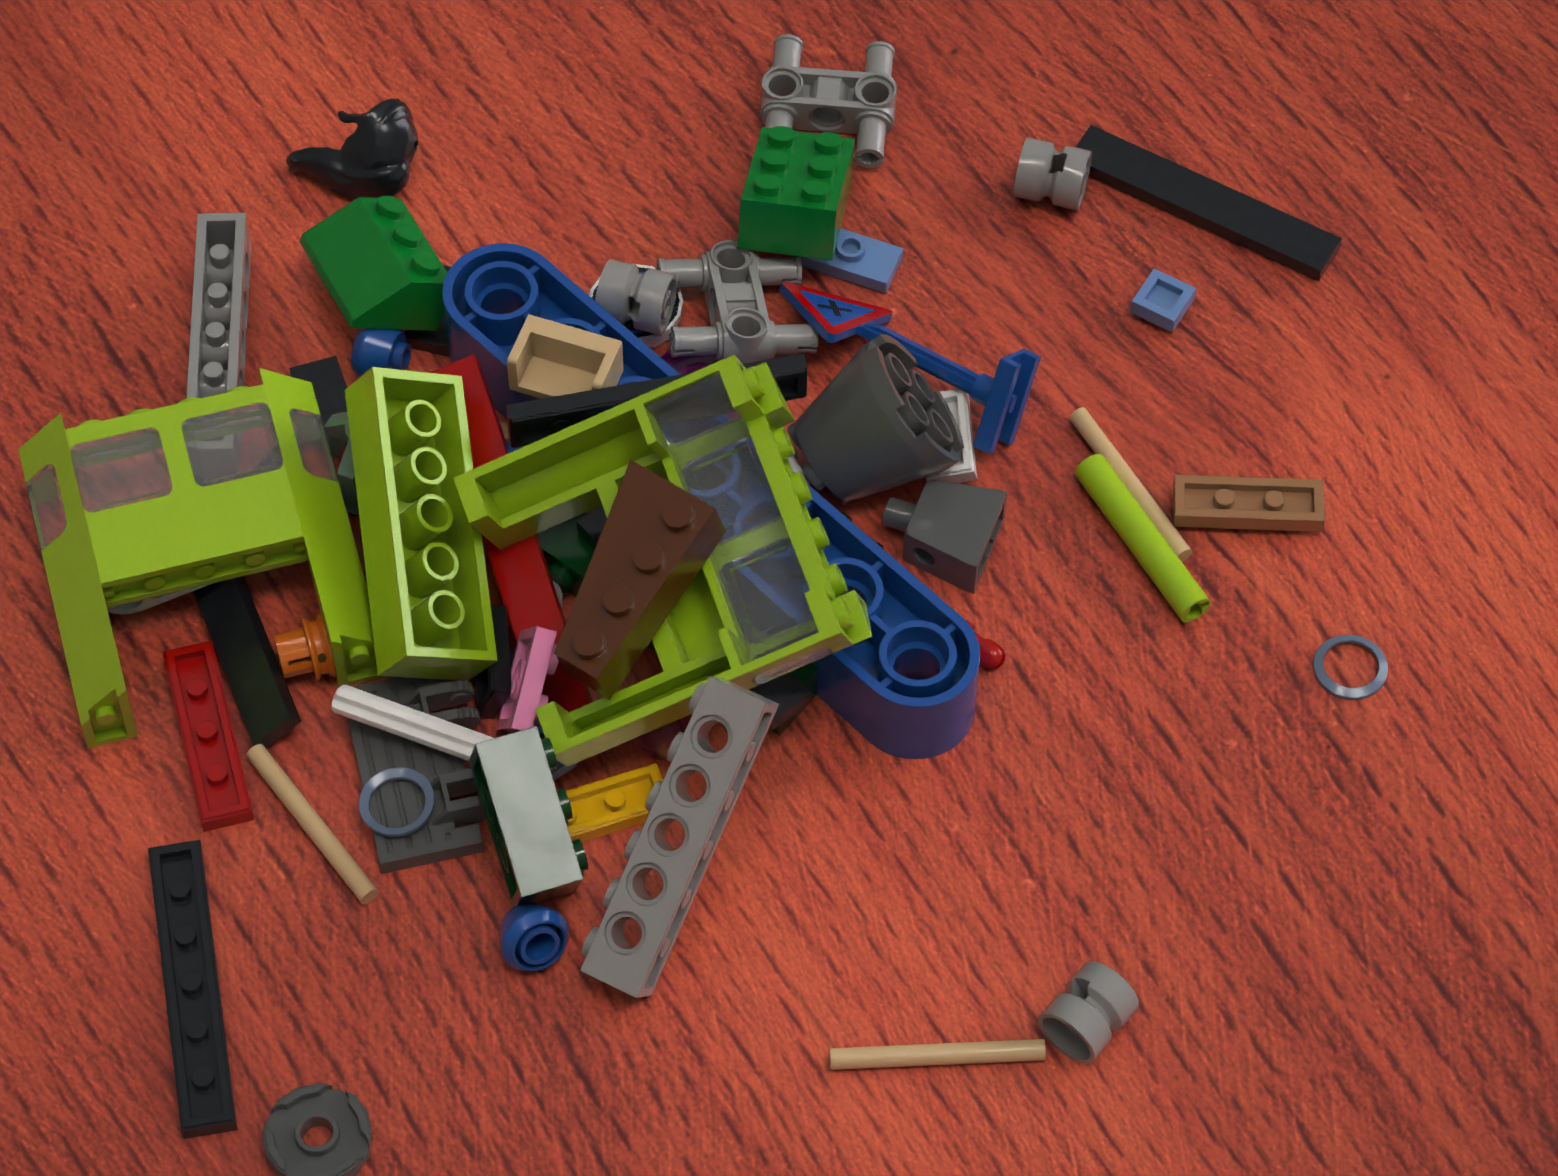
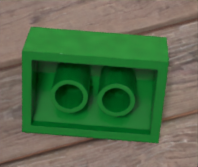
[299,196,448,331]

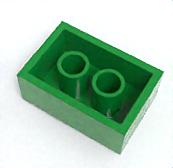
[737,126,855,260]

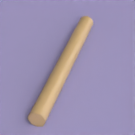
[1069,407,1192,562]
[246,744,379,904]
[829,1039,1046,1070]

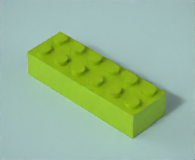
[345,367,498,681]

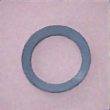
[1313,635,1388,700]
[359,767,435,837]

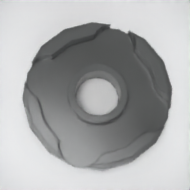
[262,1083,373,1176]

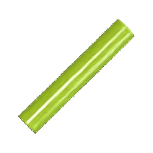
[1075,454,1211,623]

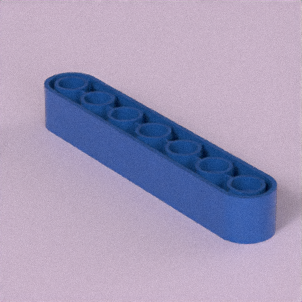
[442,243,980,759]

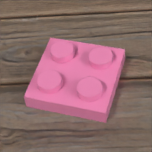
[495,626,559,734]

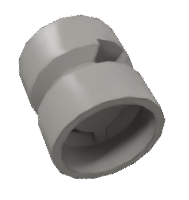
[1013,137,1092,211]
[595,259,678,336]
[1038,961,1139,1064]

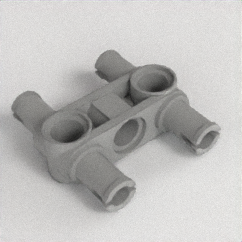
[759,34,897,168]
[655,240,818,364]

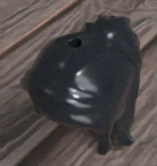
[286,98,418,199]

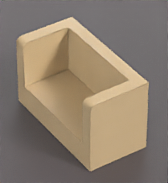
[507,314,624,399]

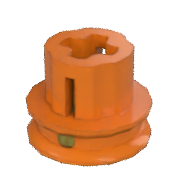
[273,613,336,682]

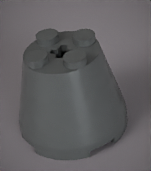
[788,334,964,505]

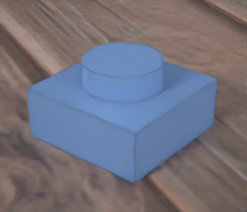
[1130,268,1196,332]

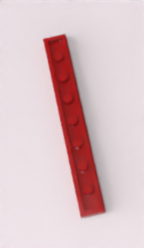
[429,354,593,712]

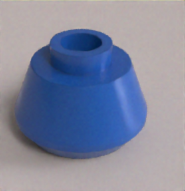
[351,328,412,378]
[500,902,569,972]

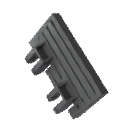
[347,677,486,874]

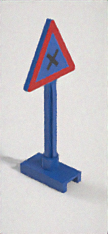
[779,281,1041,454]

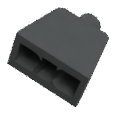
[882,479,1007,594]

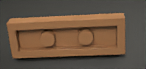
[1173,475,1325,532]

